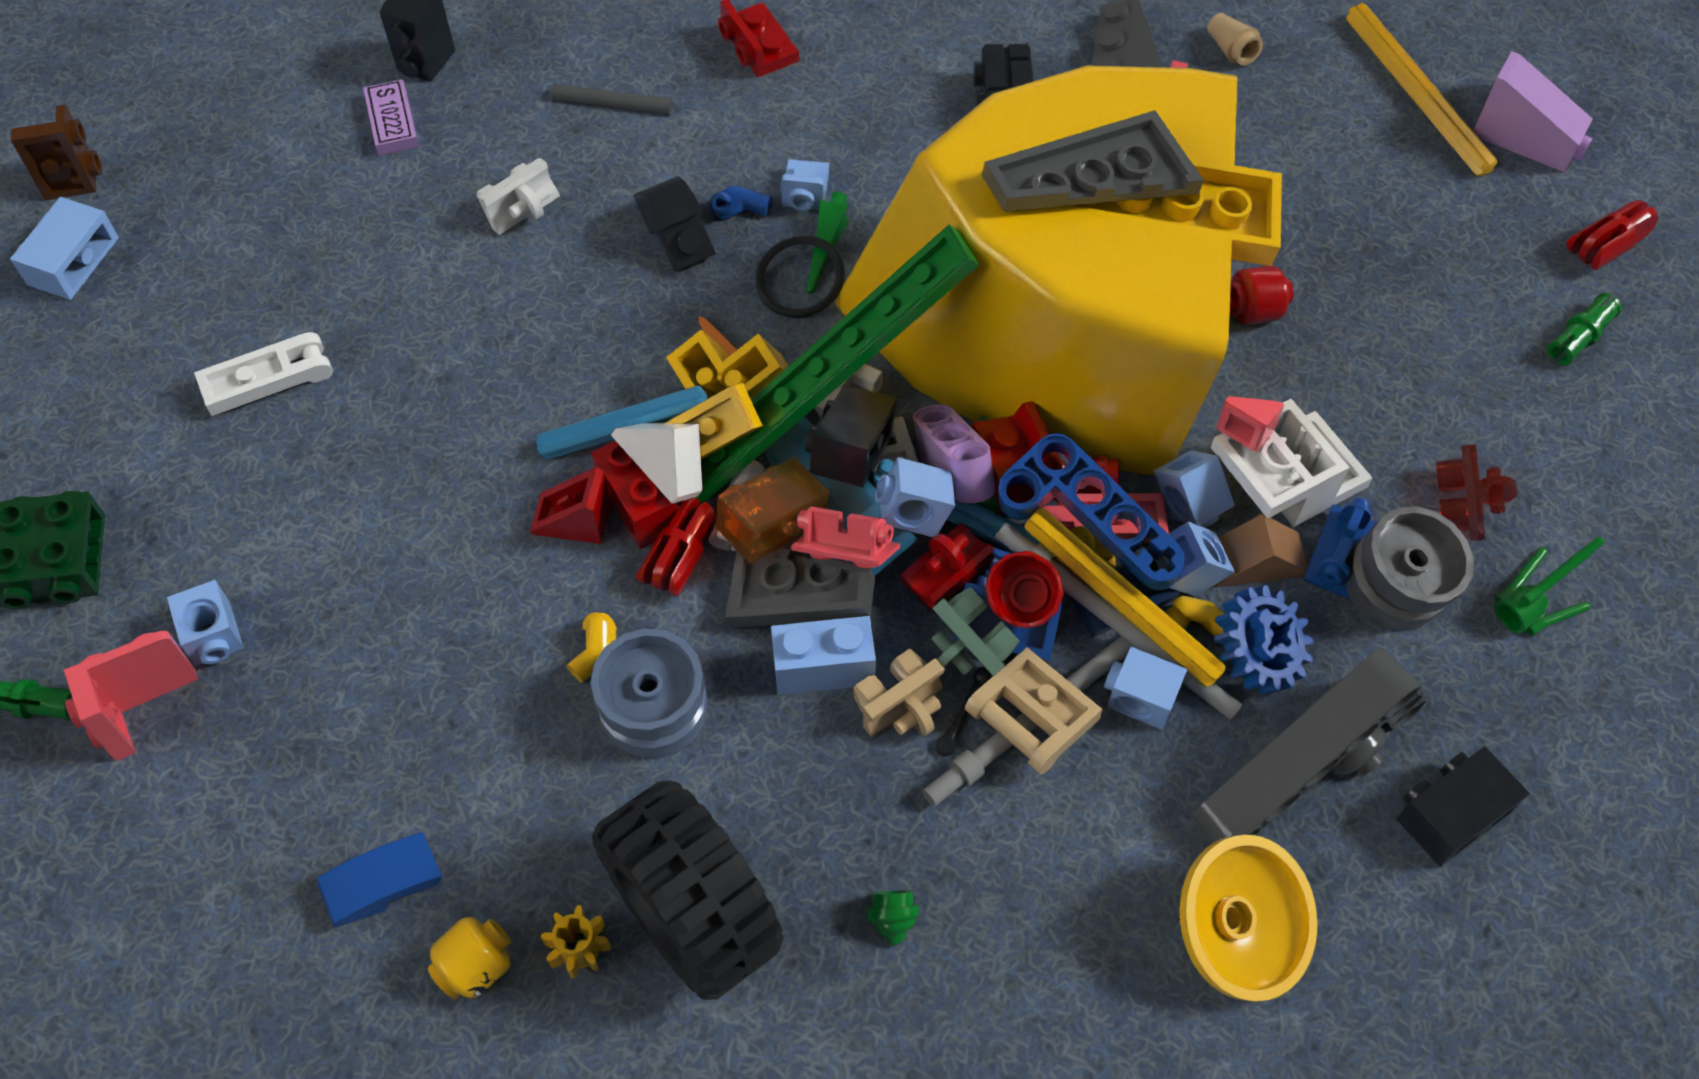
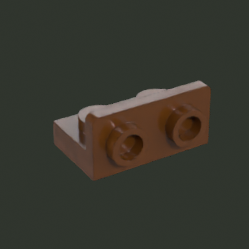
[11,104,102,201]

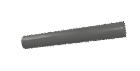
[552,84,673,115]

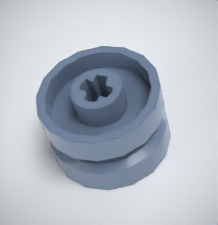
[590,628,708,758]

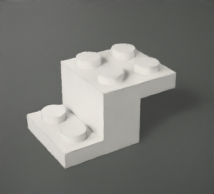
[1211,399,1372,527]

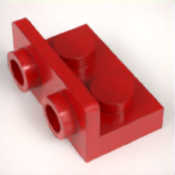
[717,0,799,78]
[970,402,1065,513]

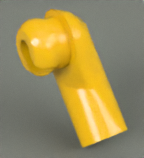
[1165,596,1224,646]
[567,612,617,683]

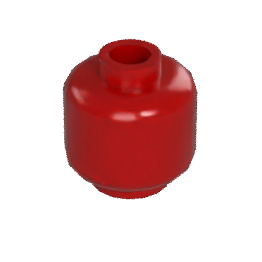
[1230,265,1294,325]

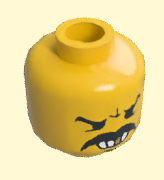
[428,917,511,999]

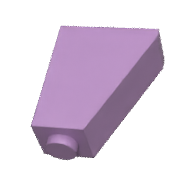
[1473,51,1593,173]

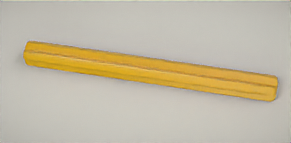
[1346,3,1497,177]

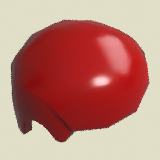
[985,551,1064,629]

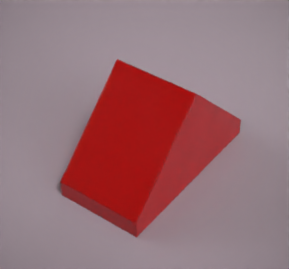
[530,467,612,544]

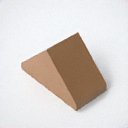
[1216,514,1308,587]

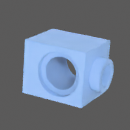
[1154,450,1235,527]
[875,457,955,537]
[1155,522,1235,596]
[167,580,244,666]
[1104,647,1187,730]

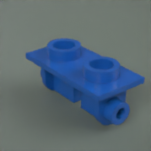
[1303,498,1376,599]

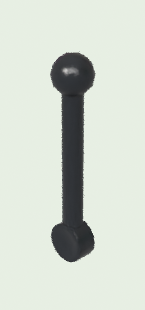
[936,666,993,757]

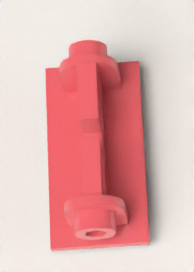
[791,506,900,568]

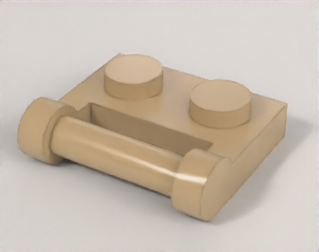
[965,647,1102,775]

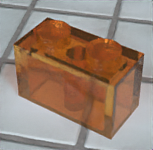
[716,457,830,564]

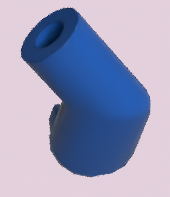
[709,186,773,219]

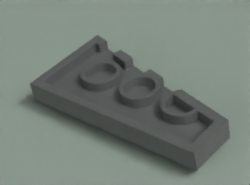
[982,110,1204,211]

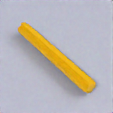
[1024,508,1226,687]

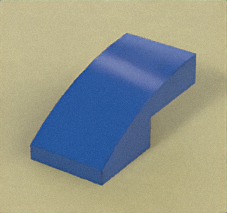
[316,832,442,928]

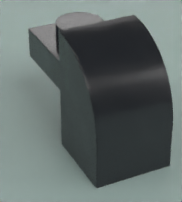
[633,176,716,271]

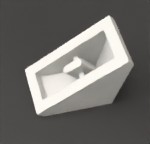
[611,423,702,504]

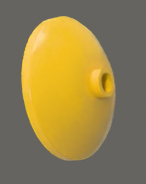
[1180,835,1317,1001]

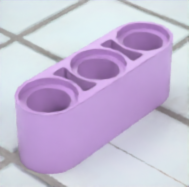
[912,404,996,503]

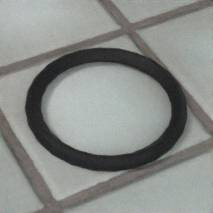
[755,235,845,318]

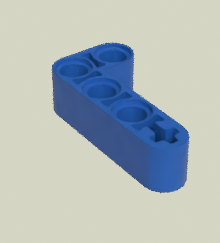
[998,433,1185,591]

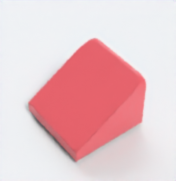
[1216,396,1284,452]

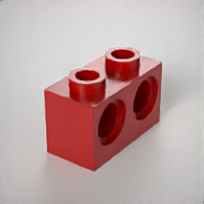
[591,441,678,549]

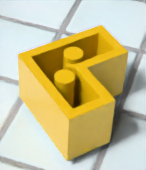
[666,330,789,399]

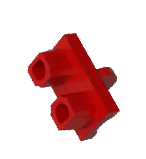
[900,523,994,612]

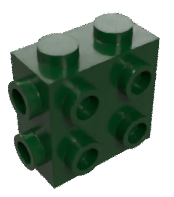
[0,491,105,609]

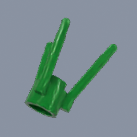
[1494,537,1605,636]

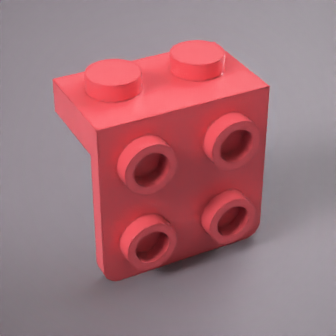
[64,631,198,761]

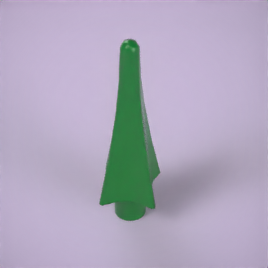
[806,191,849,294]

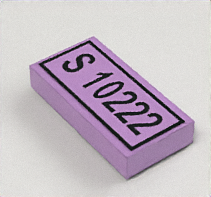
[363,79,419,155]

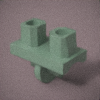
[931,587,1020,676]

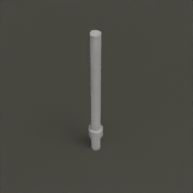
[995,522,1242,720]
[922,636,1137,807]

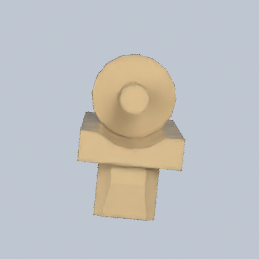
[854,649,945,737]

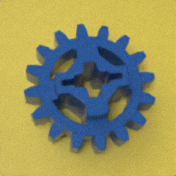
[1214,585,1314,695]

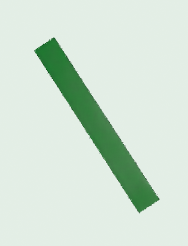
[694,224,979,503]

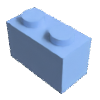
[10,197,119,300]
[771,616,876,695]

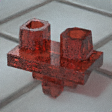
[1436,444,1518,540]

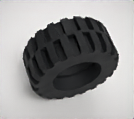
[592,780,784,1000]

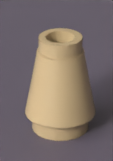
[1207,13,1263,66]

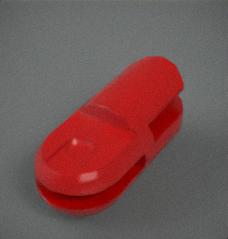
[1566,200,1658,271]
[635,498,714,597]

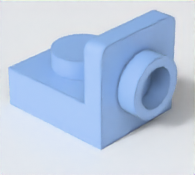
[781,159,829,211]

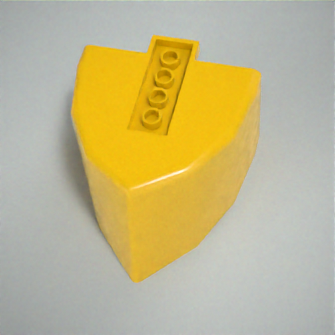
[835,65,1282,476]

